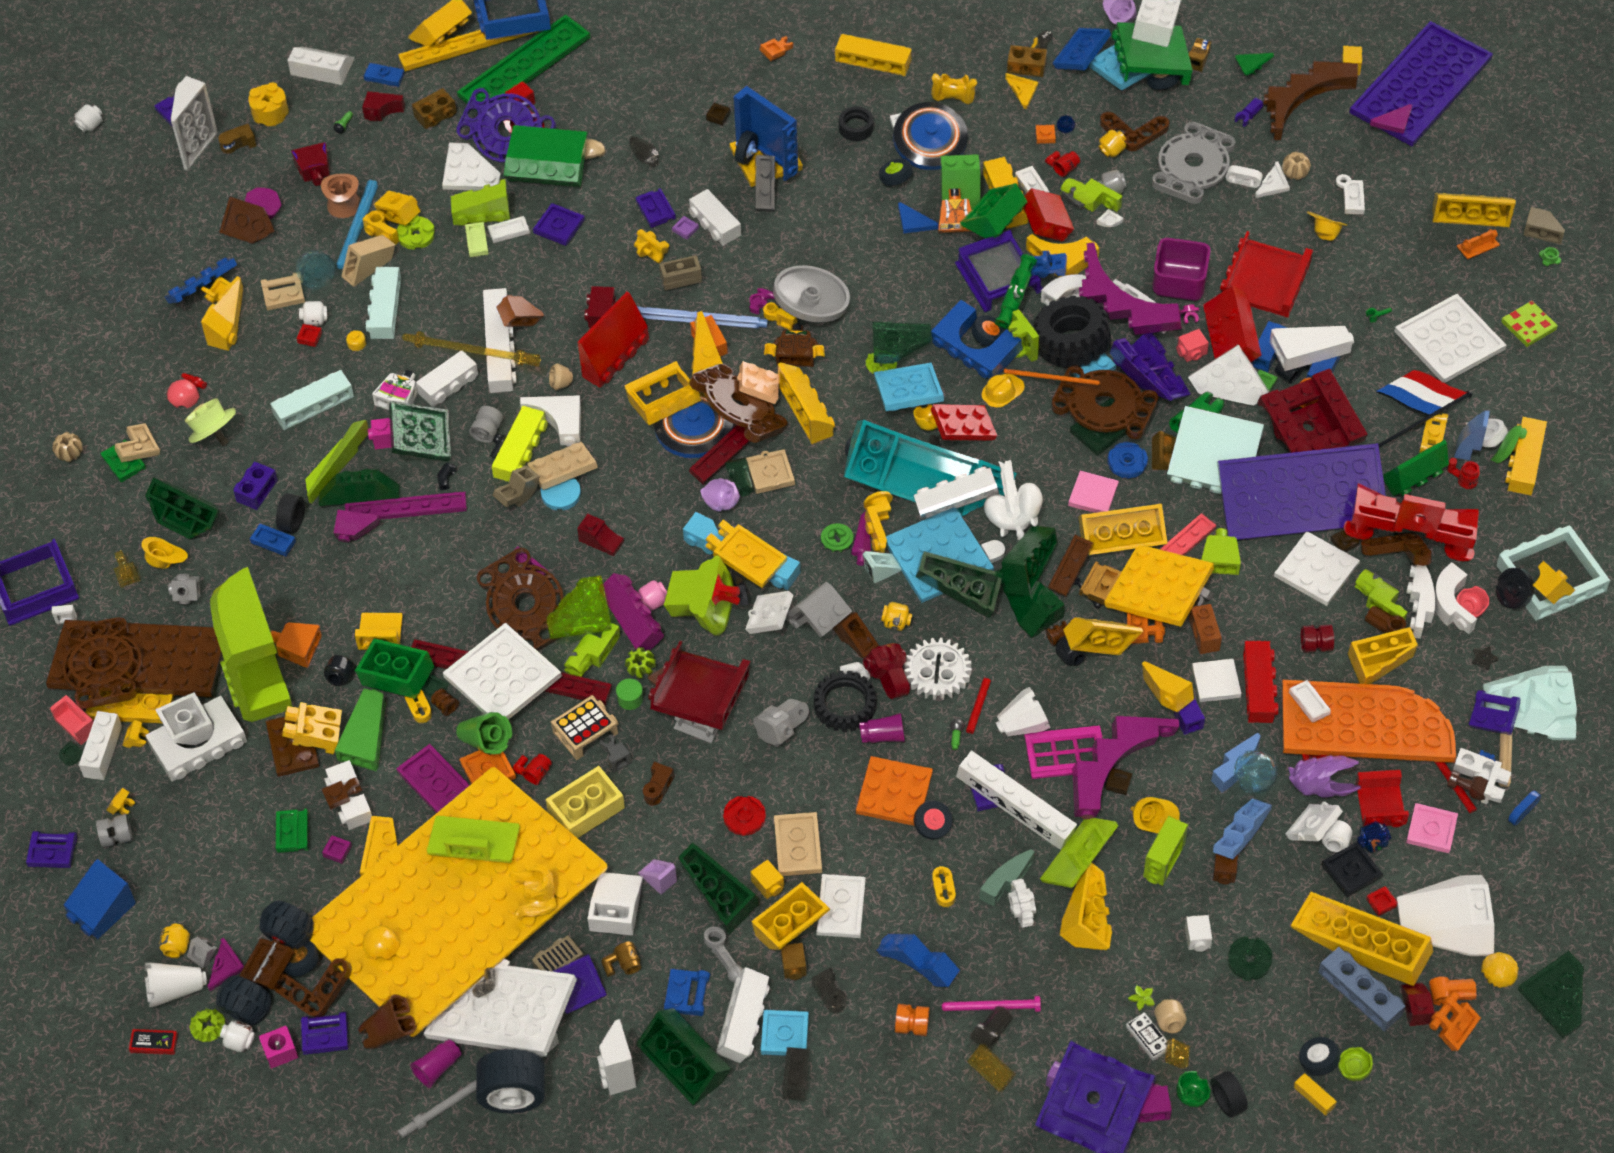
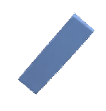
[1213,799,1272,859]

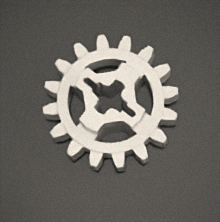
[1008,879,1036,928]

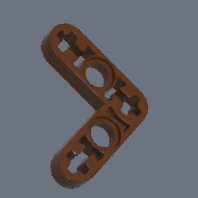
[1100,112,1170,152]
[1361,533,1432,566]
[273,958,352,1017]

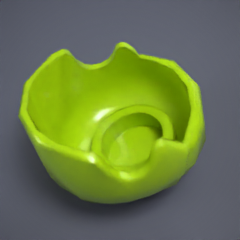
[1338,1047,1373,1081]

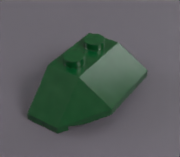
[319,469,400,506]
[145,477,220,540]

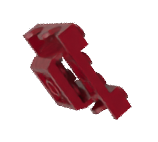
[1257,368,1368,453]

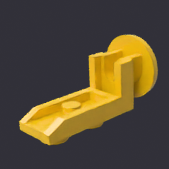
[863,491,893,553]

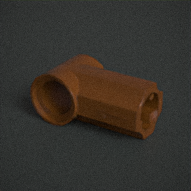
[1365,606,1406,633]

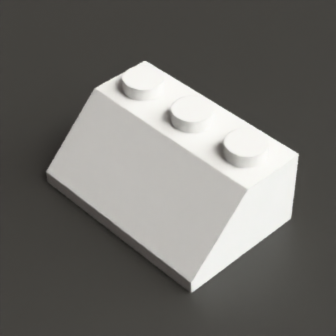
[288,47,354,85]
[597,1019,636,1095]

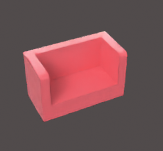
[50,695,93,745]

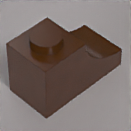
[833,612,879,658]

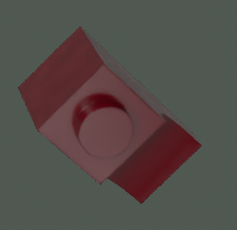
[362,91,405,121]
[577,513,624,556]

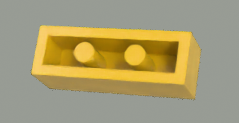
[1294,1073,1337,1116]

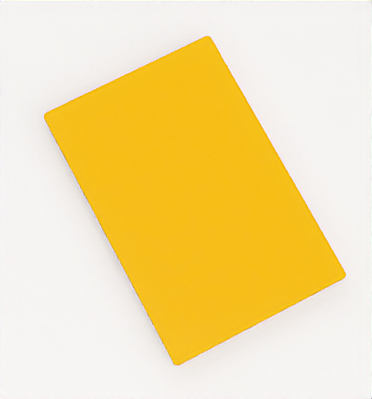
[309,767,608,1037]

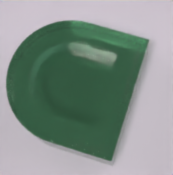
[59,741,83,766]

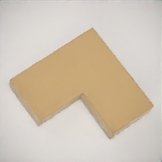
[114,423,160,462]

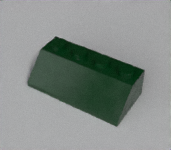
[636,1008,731,1106]

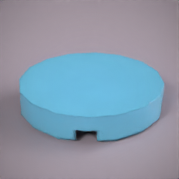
[540,478,581,510]

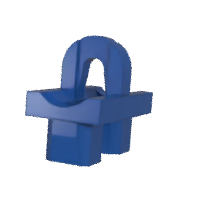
[1031,250,1067,278]

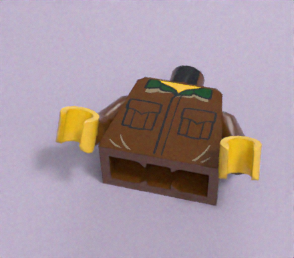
[764,324,825,367]

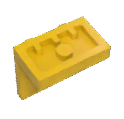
[355,613,403,650]

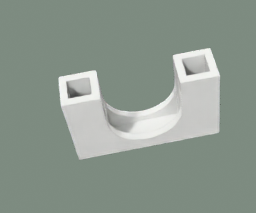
[145,696,247,782]

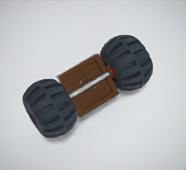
[216,900,314,1025]

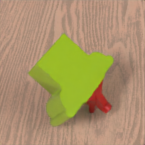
[664,556,740,635]

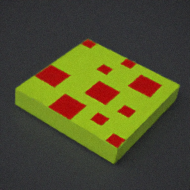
[1501,301,1558,347]

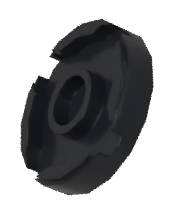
[1496,568,1534,609]

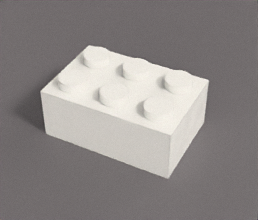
[1132,0,1181,47]

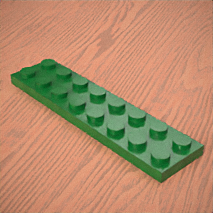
[457,14,590,112]

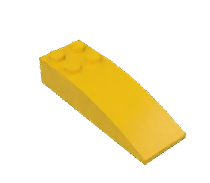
[1291,892,1433,986]

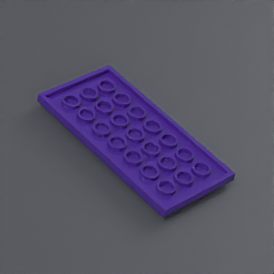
[1349,21,1493,146]
[1217,443,1386,541]

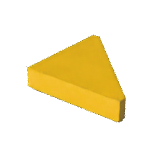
[1005,73,1038,109]

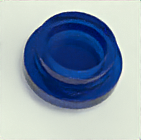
[1057,115,1075,133]

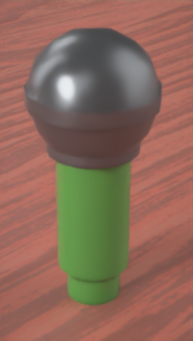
[950,719,964,750]

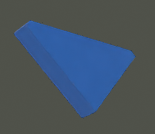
[898,202,938,234]

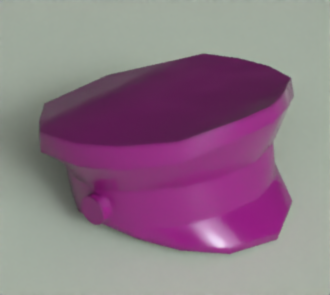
[245,188,282,219]

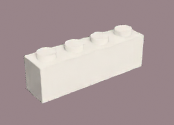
[716,967,770,1063]

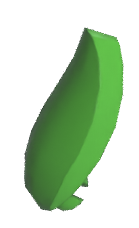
[1490,425,1527,464]

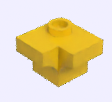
[1533,561,1575,604]

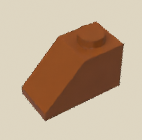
[496,295,544,327]

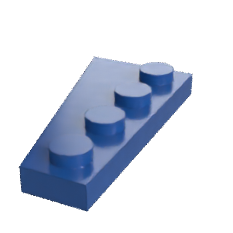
[165,257,237,303]

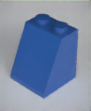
[64,859,136,939]

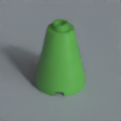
[456,712,512,755]

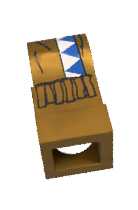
[1189,38,1212,72]
[218,123,256,154]

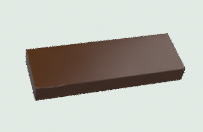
[1048,535,1094,598]

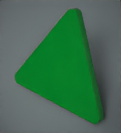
[1235,53,1274,75]

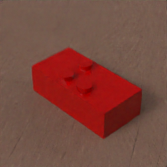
[1203,285,1261,363]

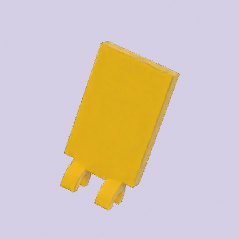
[705,520,787,588]

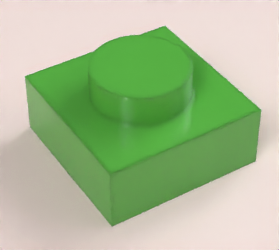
[1258,370,1278,392]

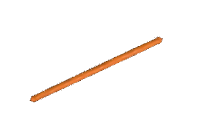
[1003,369,1100,385]

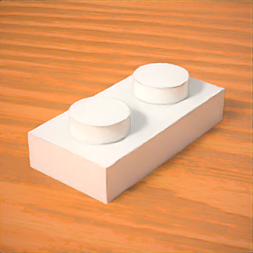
[1015,166,1049,193]

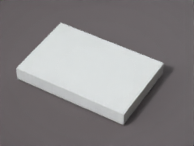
[816,874,865,938]

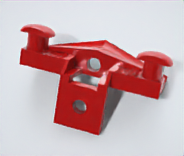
[1344,483,1479,561]

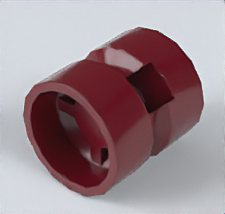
[1300,624,1334,653]

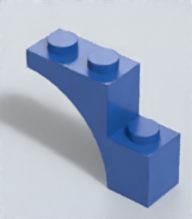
[876,934,960,987]

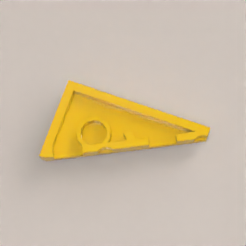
[691,311,723,375]

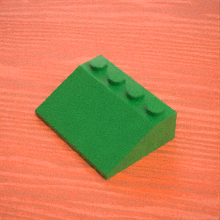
[504,125,588,187]

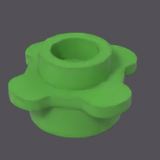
[1539,247,1561,266]

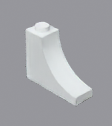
[520,396,581,447]

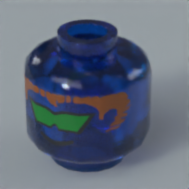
[1357,821,1391,853]

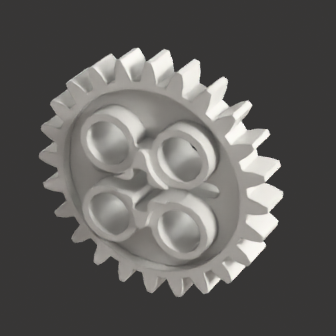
[904,638,972,700]

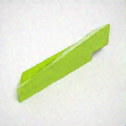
[305,420,368,504]

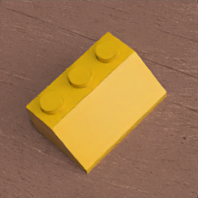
[408,0,472,47]
[1063,617,1143,655]
[751,882,830,950]

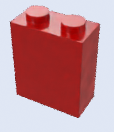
[1023,188,1074,241]

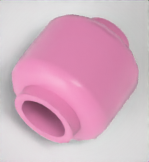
[639,580,667,611]

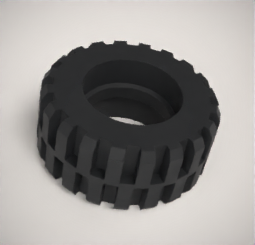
[1033,295,1111,368]

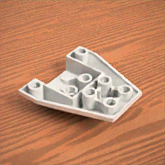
[1397,875,1494,956]

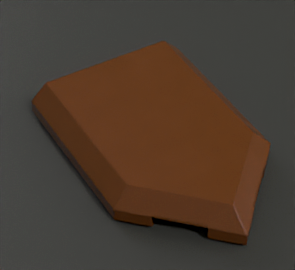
[219,196,275,244]

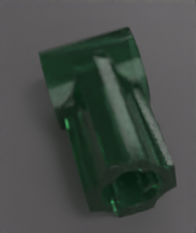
[726,457,753,497]

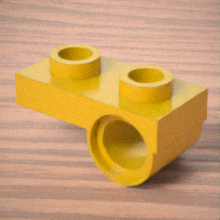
[362,210,399,245]

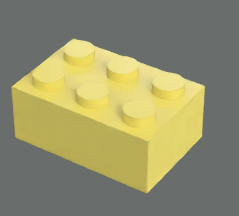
[546,766,625,838]

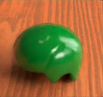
[1176,1071,1211,1108]

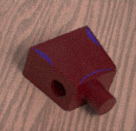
[291,142,330,186]

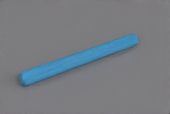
[337,180,378,269]

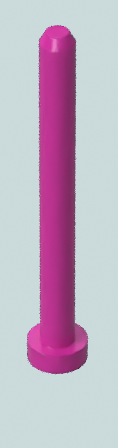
[942,996,1041,1012]

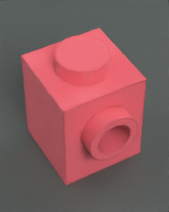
[1176,329,1209,362]

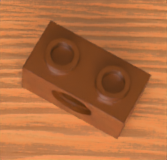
[1189,604,1222,654]

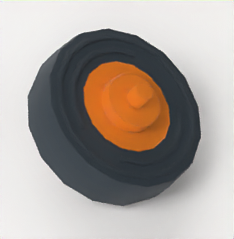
[972,315,1005,347]

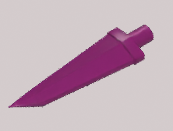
[851,511,871,566]

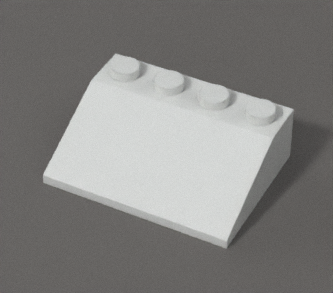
[171,76,218,171]

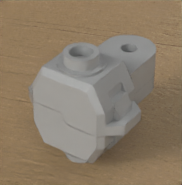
[753,699,809,747]

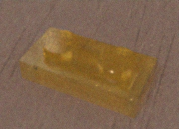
[967,1044,1016,1092]

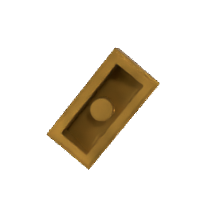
[1152,431,1176,470]

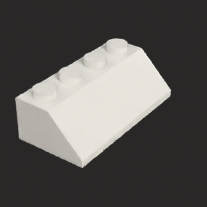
[914,467,999,520]

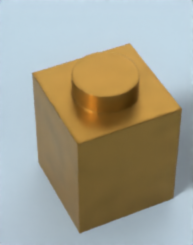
[781,943,807,980]

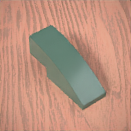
[979,849,1035,907]

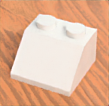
[155,692,214,745]

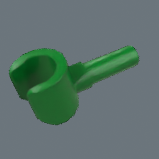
[1366,308,1392,323]

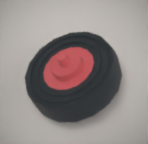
[913,800,953,840]

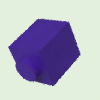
[1174,698,1205,735]

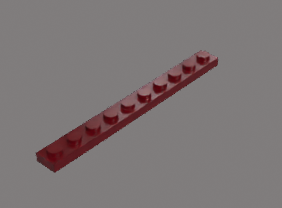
[411,639,612,705]

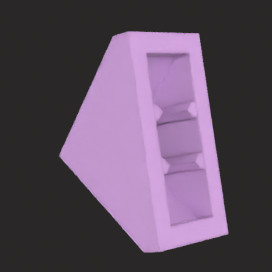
[638,860,677,894]

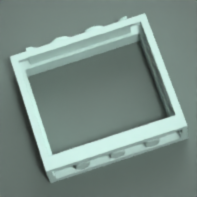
[1497,525,1610,621]

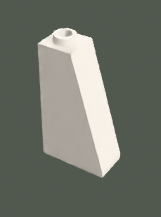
[1270,326,1354,371]

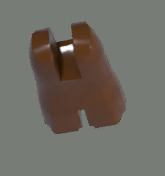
[358,994,417,1049]

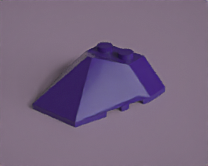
[1110,333,1191,401]

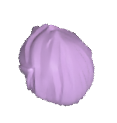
[700,478,740,512]

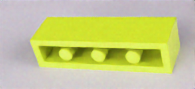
[492,406,548,482]

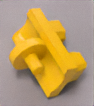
[634,229,669,264]

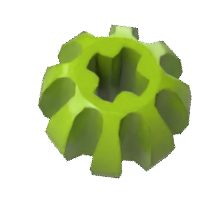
[625,648,656,678]

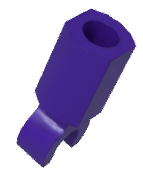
[1235,98,1263,127]

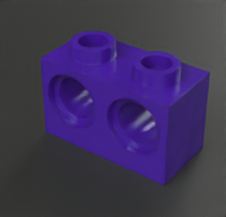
[234,461,278,510]

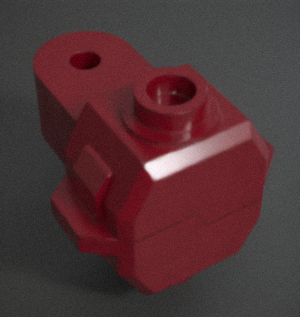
[863,643,910,699]

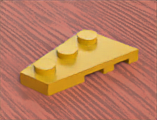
[360,816,398,876]

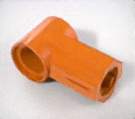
[1429,977,1477,1006]

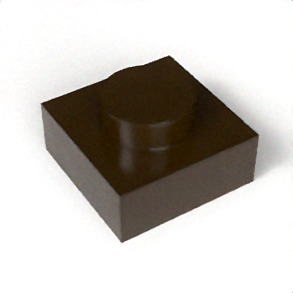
[706,103,731,126]
[1330,530,1360,552]
[1106,768,1133,795]

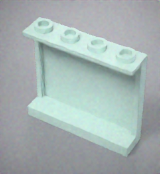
[1167,406,1264,494]

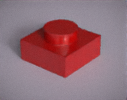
[296,324,322,347]
[1366,886,1398,916]

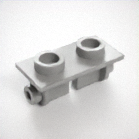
[674,717,718,744]

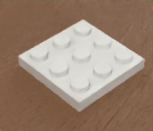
[1274,532,1360,606]

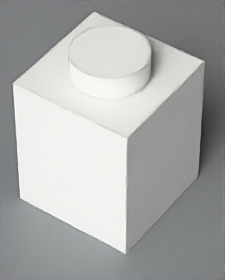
[1185,915,1212,952]

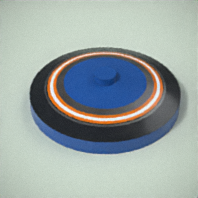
[893,102,968,170]
[654,392,733,458]

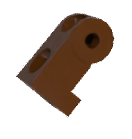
[643,761,675,806]

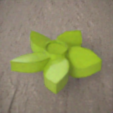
[1128,985,1155,1011]

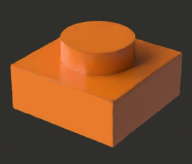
[1035,125,1056,144]

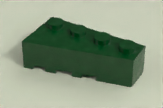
[1001,525,1058,596]
[915,551,1003,618]
[678,842,759,935]

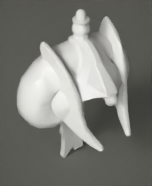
[984,460,1043,540]

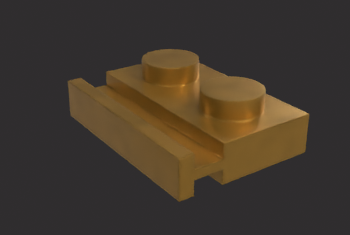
[1079,561,1121,605]

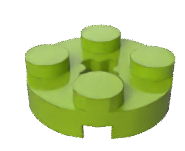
[396,215,435,249]

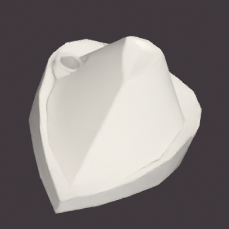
[1466,419,1508,448]

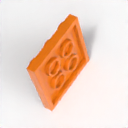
[856,756,933,826]

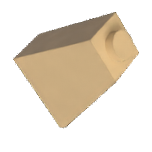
[341,235,395,287]

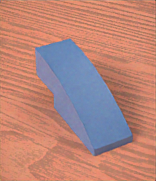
[1454,410,1490,460]
[1211,733,1260,793]

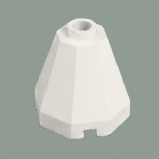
[996,687,1050,736]

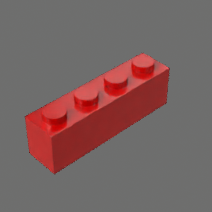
[1243,641,1278,723]

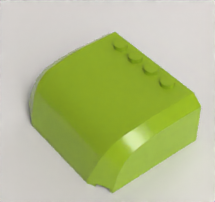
[210,567,293,722]

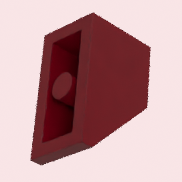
[1400,983,1435,1026]

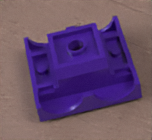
[1035,1041,1156,1153]

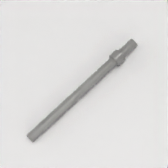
[398,1080,476,1138]

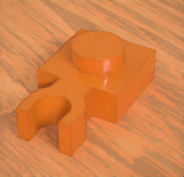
[760,36,794,61]

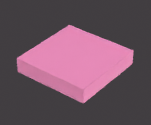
[1068,471,1119,513]
[1406,803,1458,853]

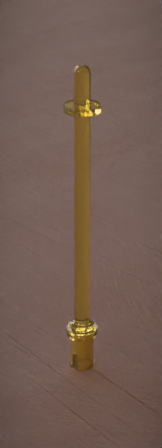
[402,331,541,367]

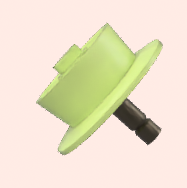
[185,398,236,446]

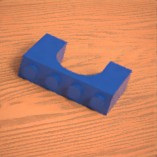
[931,300,1022,379]
[1251,321,1340,378]

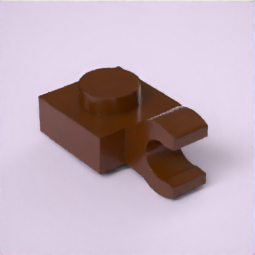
[322,777,362,810]

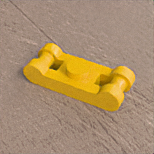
[1419,413,1448,453]

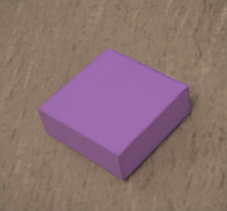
[672,216,699,240]

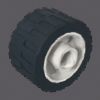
[476,1049,545,1114]

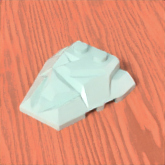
[1483,666,1577,740]

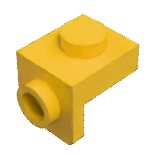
[201,276,230,304]

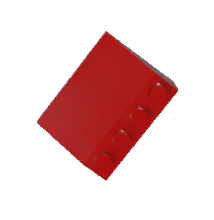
[578,291,649,388]

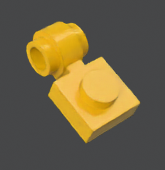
[763,302,797,330]

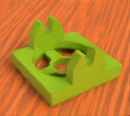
[1008,309,1039,362]

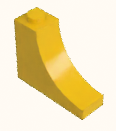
[1026,234,1099,278]

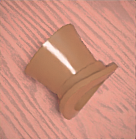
[321,174,360,218]

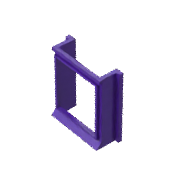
[0,539,79,626]

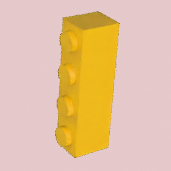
[835,34,912,76]
[983,157,1028,229]
[1505,417,1547,496]

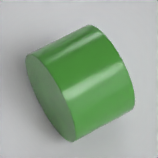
[616,679,643,710]

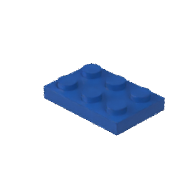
[1053,28,1111,70]

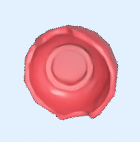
[167,379,200,408]
[1456,586,1489,618]

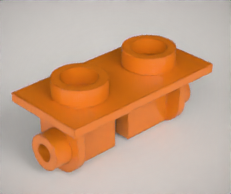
[1457,229,1500,260]

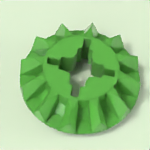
[821,523,853,552]

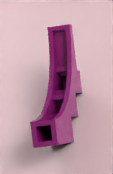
[1079,242,1182,335]

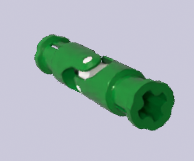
[995,254,1037,329]

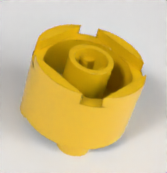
[248,82,289,126]

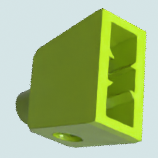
[1201,528,1241,575]

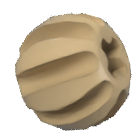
[1282,152,1311,180]
[53,432,83,462]

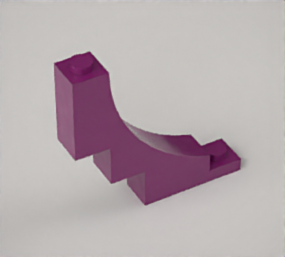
[1072,716,1179,819]

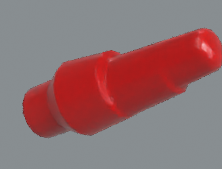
[181,373,207,389]

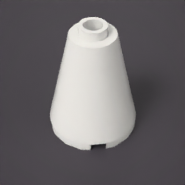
[145,963,207,1007]

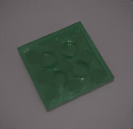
[389,401,451,462]

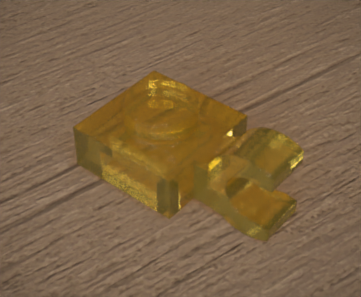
[113,550,140,588]

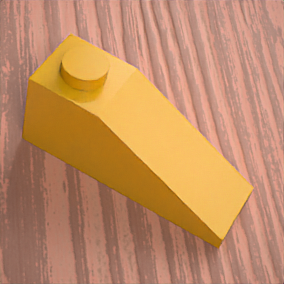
[1142,661,1194,712]

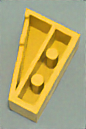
[1348,627,1418,685]

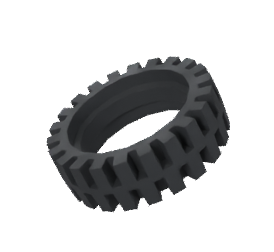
[814,671,876,732]

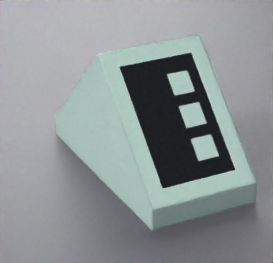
[863,551,902,583]

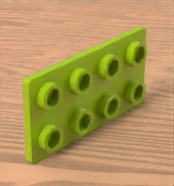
[427,816,520,863]
[1040,818,1118,888]

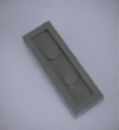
[755,155,775,212]

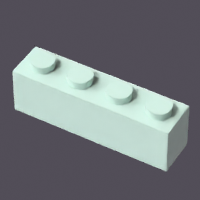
[366,267,401,339]
[270,370,354,430]

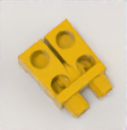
[282,702,342,754]

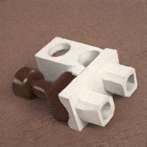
[1447,748,1511,804]

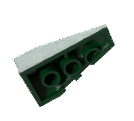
[997,569,1065,638]

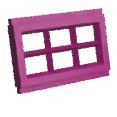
[1024,726,1102,779]

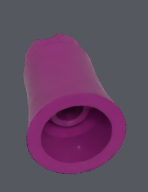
[860,713,905,743]
[410,1039,461,1088]

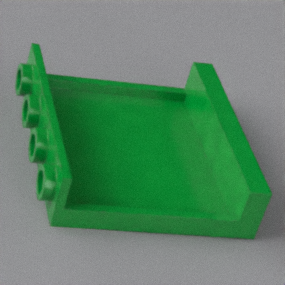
[1112,22,1193,85]

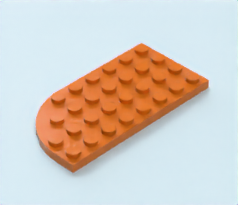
[1282,680,1456,763]

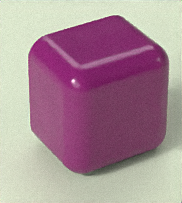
[1152,238,1211,301]

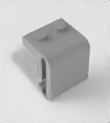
[786,582,852,638]

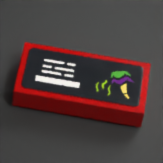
[129,1029,178,1055]

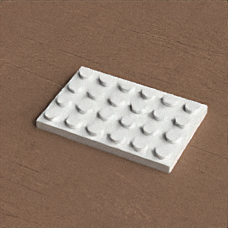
[424,964,577,1056]

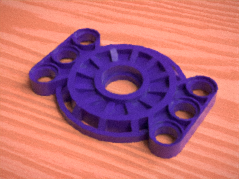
[456,88,556,163]

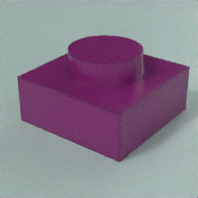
[322,835,352,864]

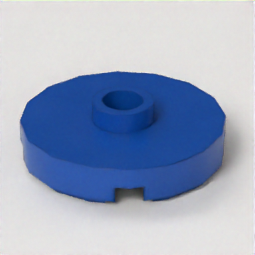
[1107,442,1148,478]

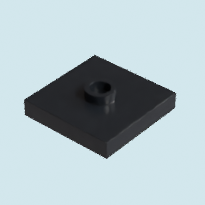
[1321,841,1383,897]

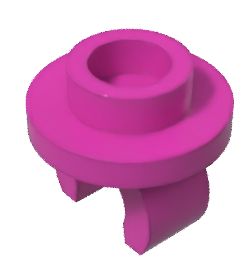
[1180,304,1199,324]

